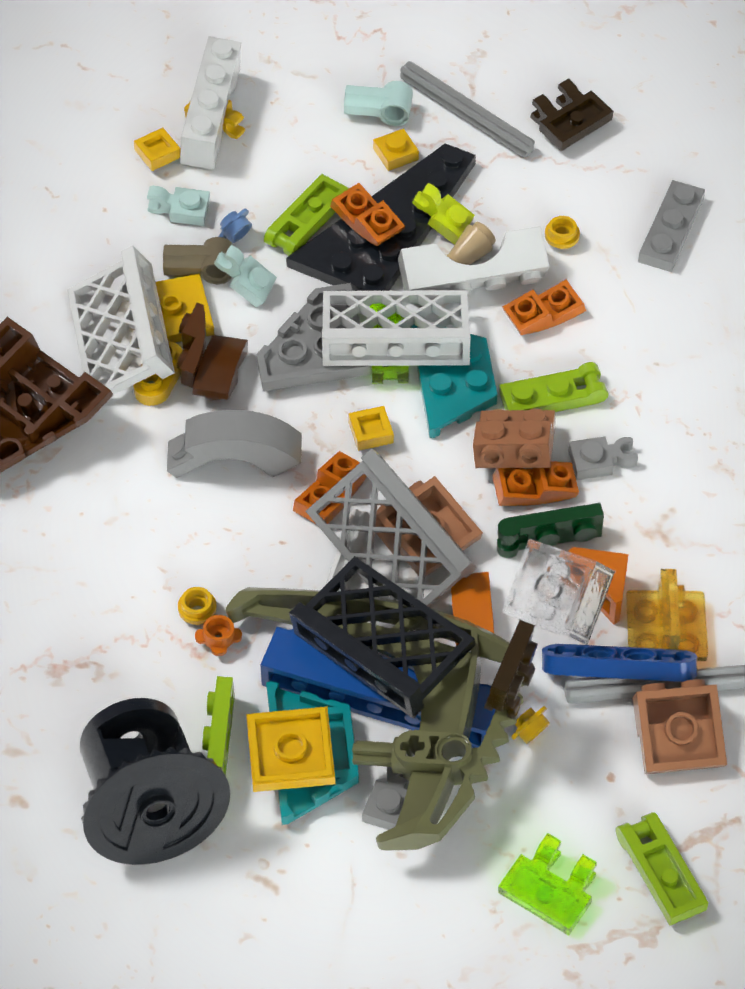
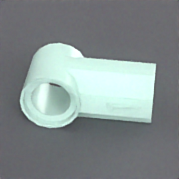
[344,81,413,126]

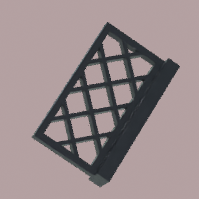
[289,556,476,719]

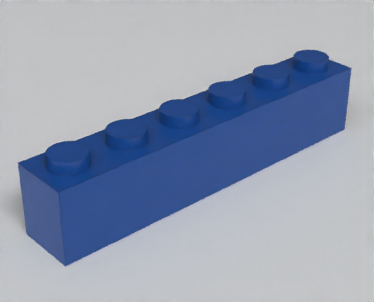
[260,627,495,748]

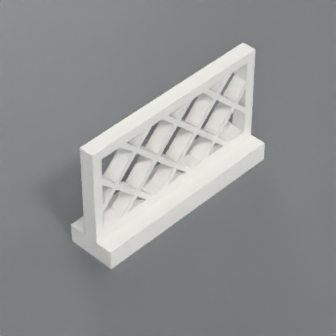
[67,245,175,395]
[322,290,470,366]

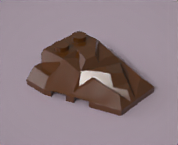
[0,316,113,473]

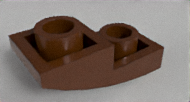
[177,302,206,388]
[192,335,248,400]

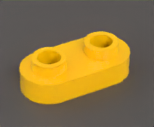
[133,341,183,406]

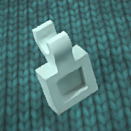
[147,186,210,226]
[214,245,277,308]

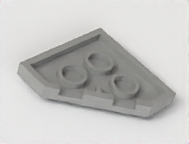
[256,283,371,391]

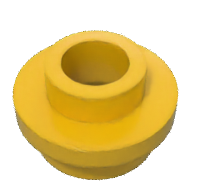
[545,216,580,249]
[178,587,217,625]

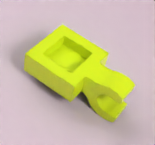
[412,183,475,245]

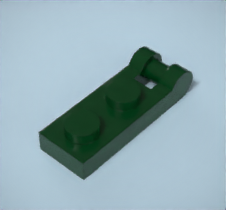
[497,503,604,558]

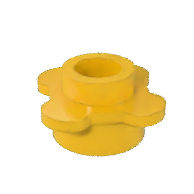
[511,706,550,744]

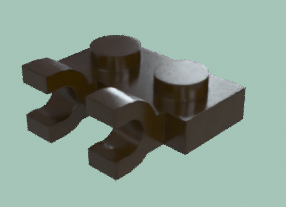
[530,78,614,151]
[484,620,538,720]

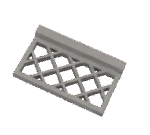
[306,448,477,607]

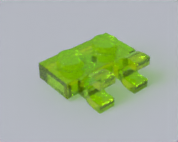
[498,833,597,936]

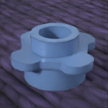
[218,208,252,243]

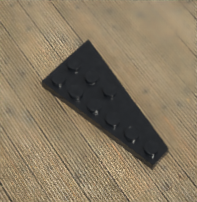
[286,143,476,291]

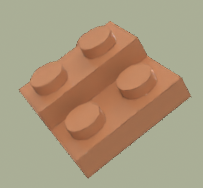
[473,409,556,468]
[375,476,483,577]
[633,679,727,774]

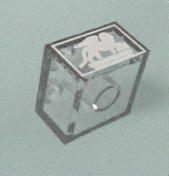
[501,539,615,645]

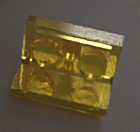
[626,569,708,661]

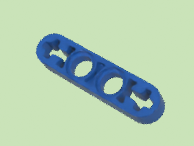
[542,644,697,682]

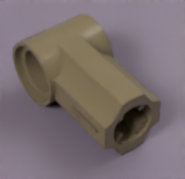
[163,237,234,285]

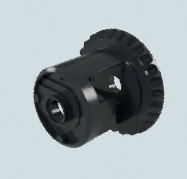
[80,698,230,865]

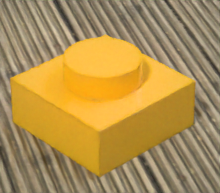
[134,127,181,171]
[373,128,419,171]
[348,406,394,451]

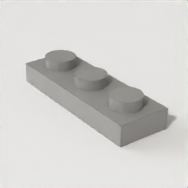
[638,180,705,272]

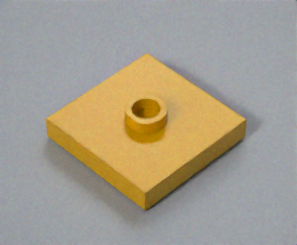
[156,273,215,343]
[246,706,335,792]

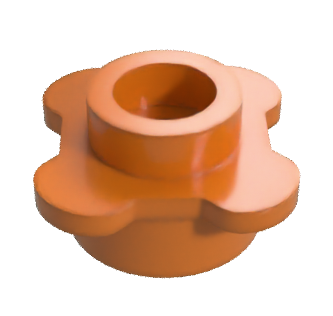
[195,615,242,656]

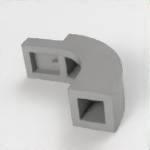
[167,410,302,478]

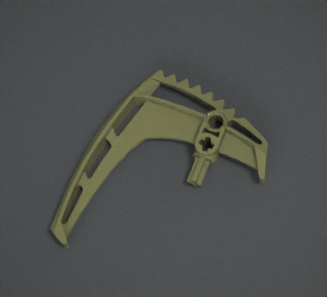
[226,587,525,851]

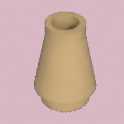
[447,222,496,265]

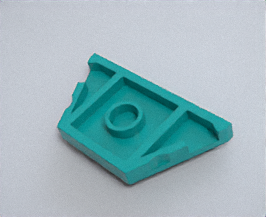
[410,324,498,438]
[266,681,359,825]

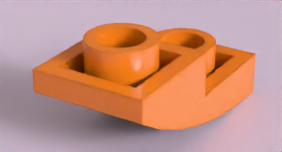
[330,183,405,246]
[502,279,586,335]
[293,451,367,524]
[492,461,579,506]
[451,572,495,646]

